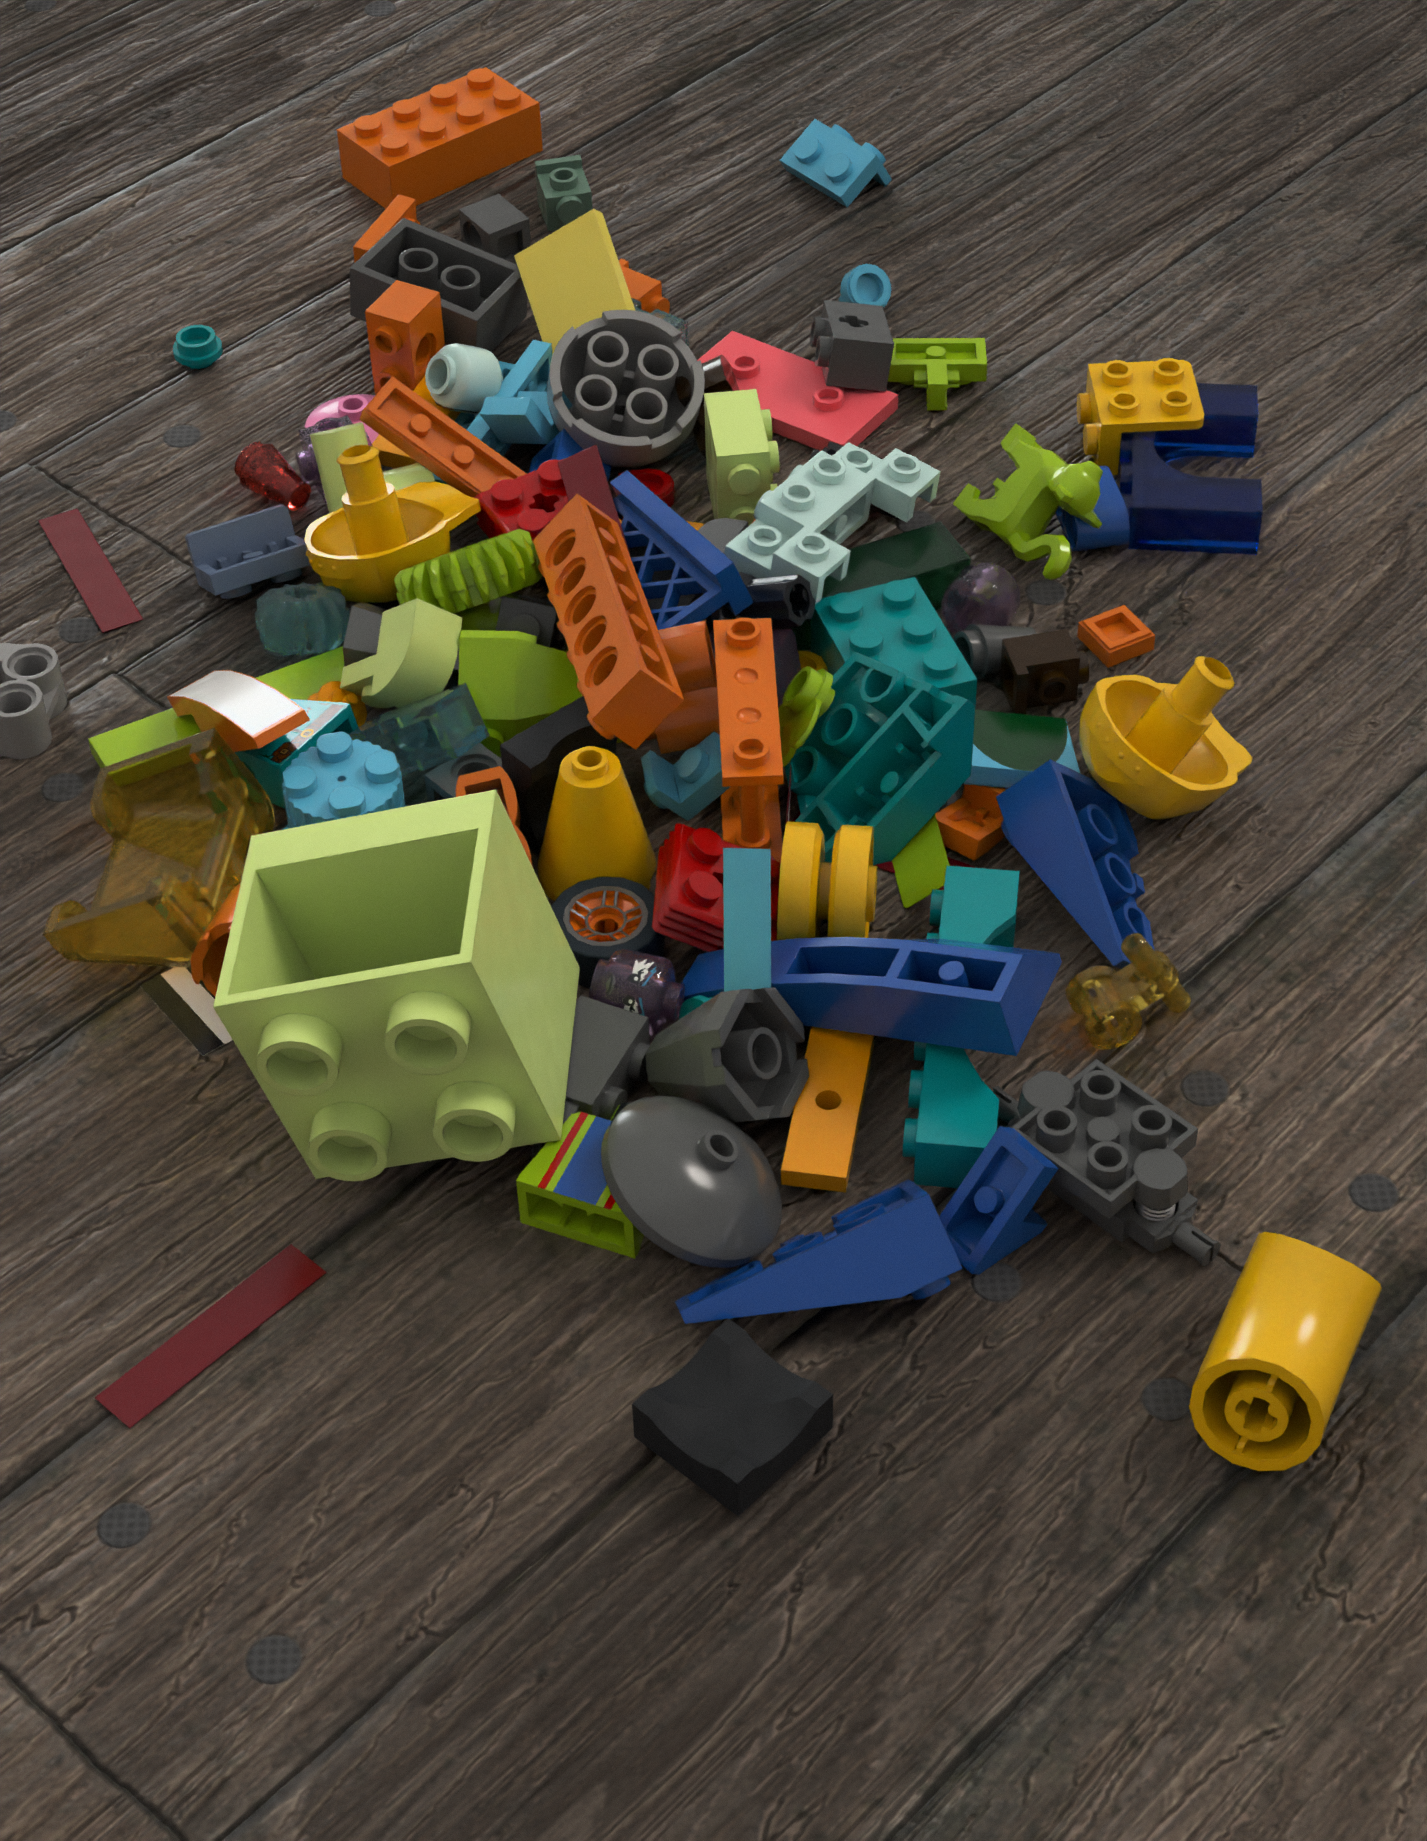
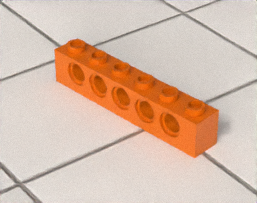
[533,494,684,750]

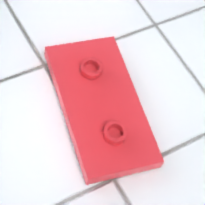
[697,331,898,451]

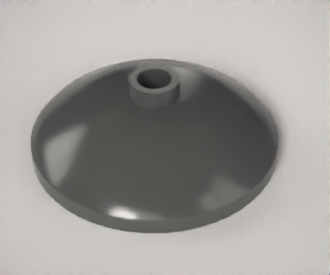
[601,1096,782,1268]

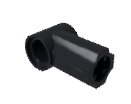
[706,572,816,636]

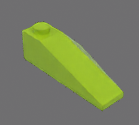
[457,630,623,757]

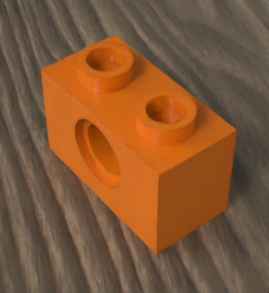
[365,280,445,395]

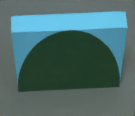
[964,710,1081,788]

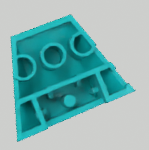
[784,652,975,865]

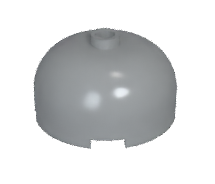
[547,310,705,468]

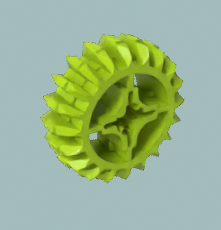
[394,529,543,614]

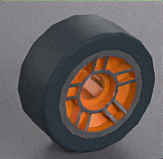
[551,877,665,990]

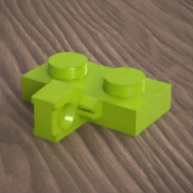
[888,338,987,410]

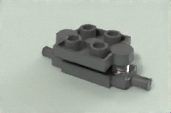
[993,1059,1221,1266]

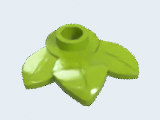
[778,666,835,768]

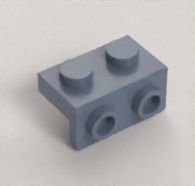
[185,504,310,599]

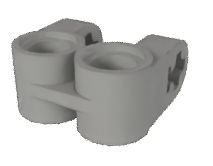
[0,643,68,760]

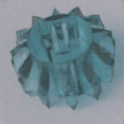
[255,582,350,657]

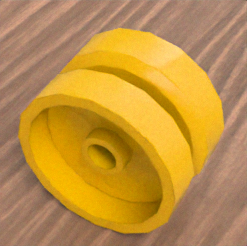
[777,821,877,940]

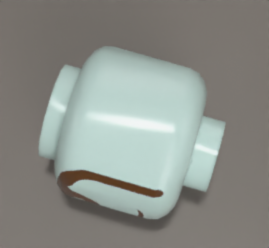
[425,343,503,414]

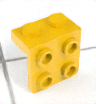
[1077,358,1204,475]

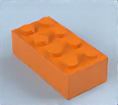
[337,67,543,209]

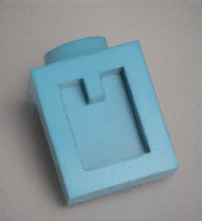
[641,732,731,821]

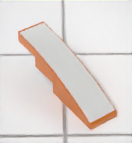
[167,670,310,753]

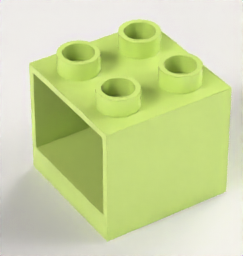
[213,789,580,1181]

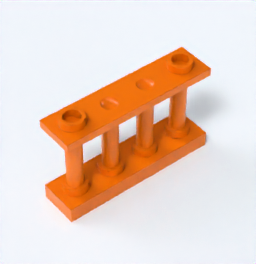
[713,618,784,864]

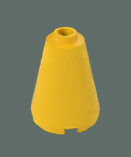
[538,746,656,901]

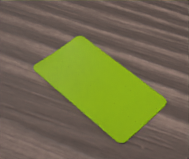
[892,814,950,908]

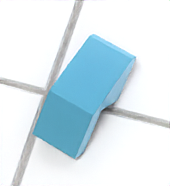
[480,391,572,444]

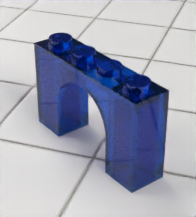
[1119,383,1263,555]

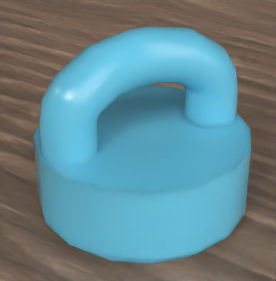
[839,264,891,307]

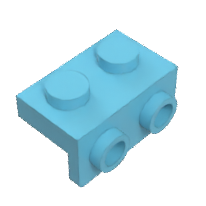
[779,119,892,208]

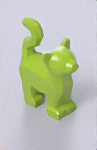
[953,424,1103,580]

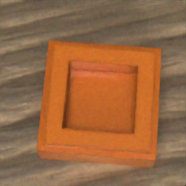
[1077,605,1155,668]

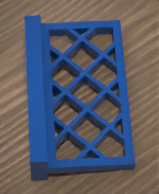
[542,470,754,630]

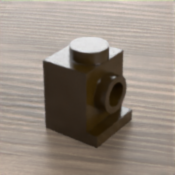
[1000,629,1089,714]

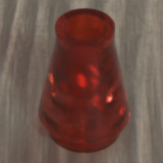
[234,442,311,511]

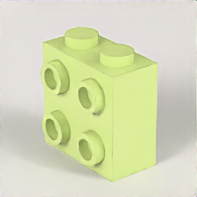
[704,389,780,525]

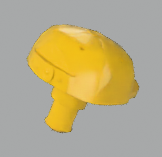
[304,445,481,603]
[1079,656,1252,820]

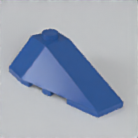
[996,759,1158,980]

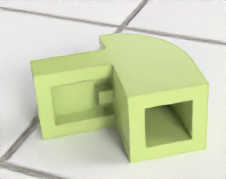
[340,598,462,715]

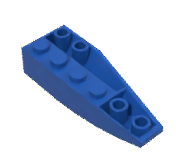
[673,937,1062,1056]

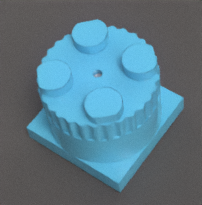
[282,731,406,830]

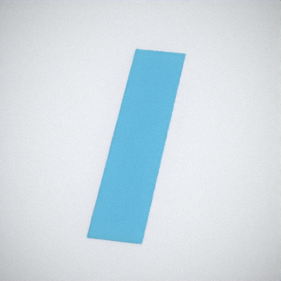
[723,848,771,992]

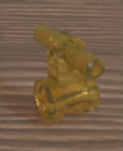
[1065,933,1191,1050]

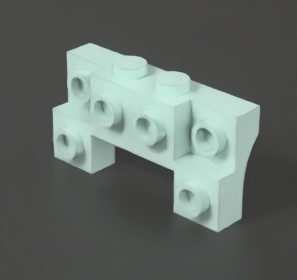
[724,442,941,604]

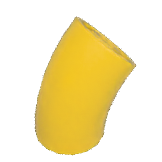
[1189,1232,1382,1471]

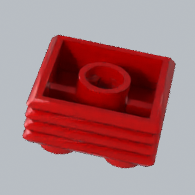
[474,459,569,541]
[652,823,781,952]

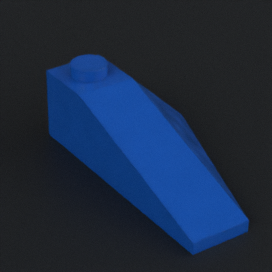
[675,1179,963,1324]

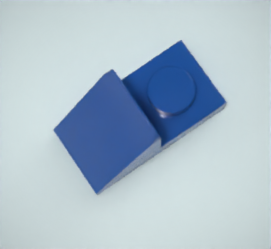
[939,1126,1059,1275]

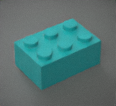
[811,577,977,710]

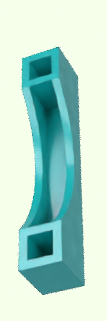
[902,865,1020,1188]

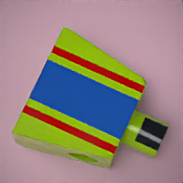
[516,1102,644,1259]

